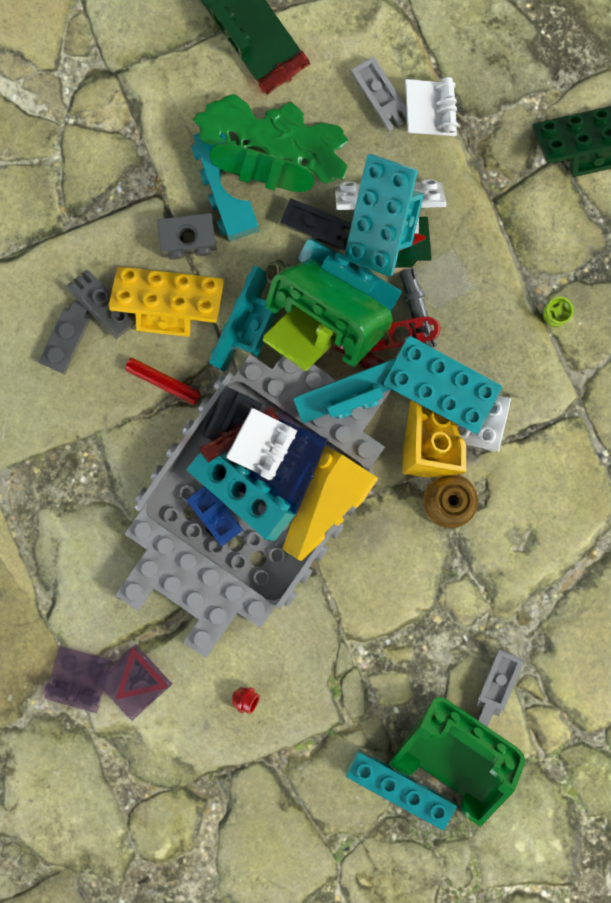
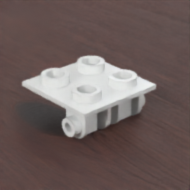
[405,77,458,137]
[457,396,511,452]
[226,408,297,480]

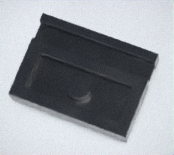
[202,386,263,449]

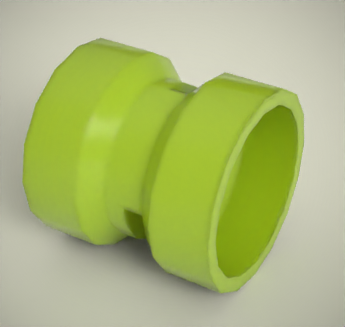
[543,297,574,327]

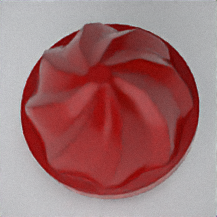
[232,687,260,714]

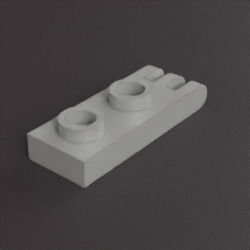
[351,56,407,132]

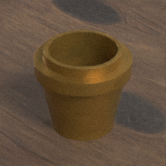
[423,475,478,528]

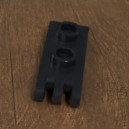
[280,198,352,251]

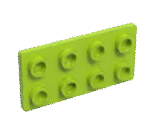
[263,307,337,371]

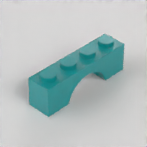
[191,133,260,242]

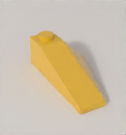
[402,399,466,478]
[282,446,378,561]

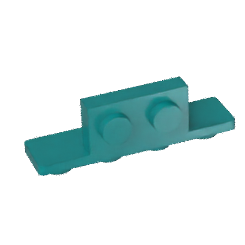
[297,238,402,312]
[209,265,278,372]
[293,359,395,423]

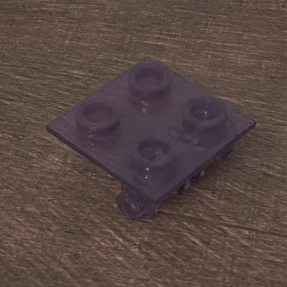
[44,646,112,714]

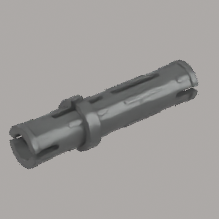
[399,268,437,348]

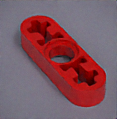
[370,316,441,351]

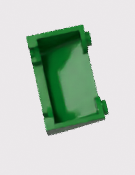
[265,259,393,368]
[389,697,525,827]

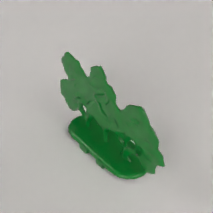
[192,94,348,192]

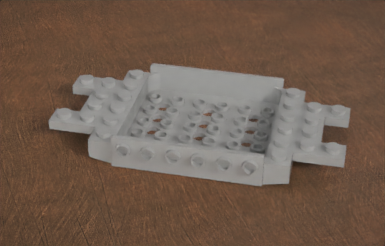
[116,354,391,658]

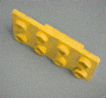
[109,266,224,337]

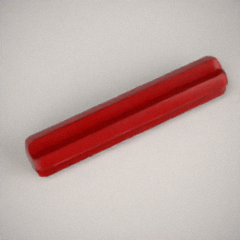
[125,358,201,404]

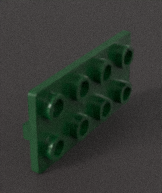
[200,0,300,81]
[533,106,611,177]

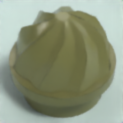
[266,260,290,283]

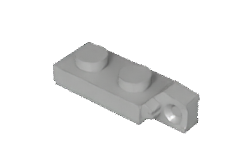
[476,649,524,727]

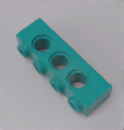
[187,444,295,541]
[345,748,457,831]

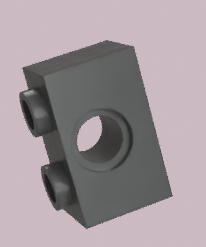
[157,213,217,260]

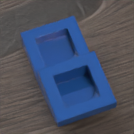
[186,486,243,546]

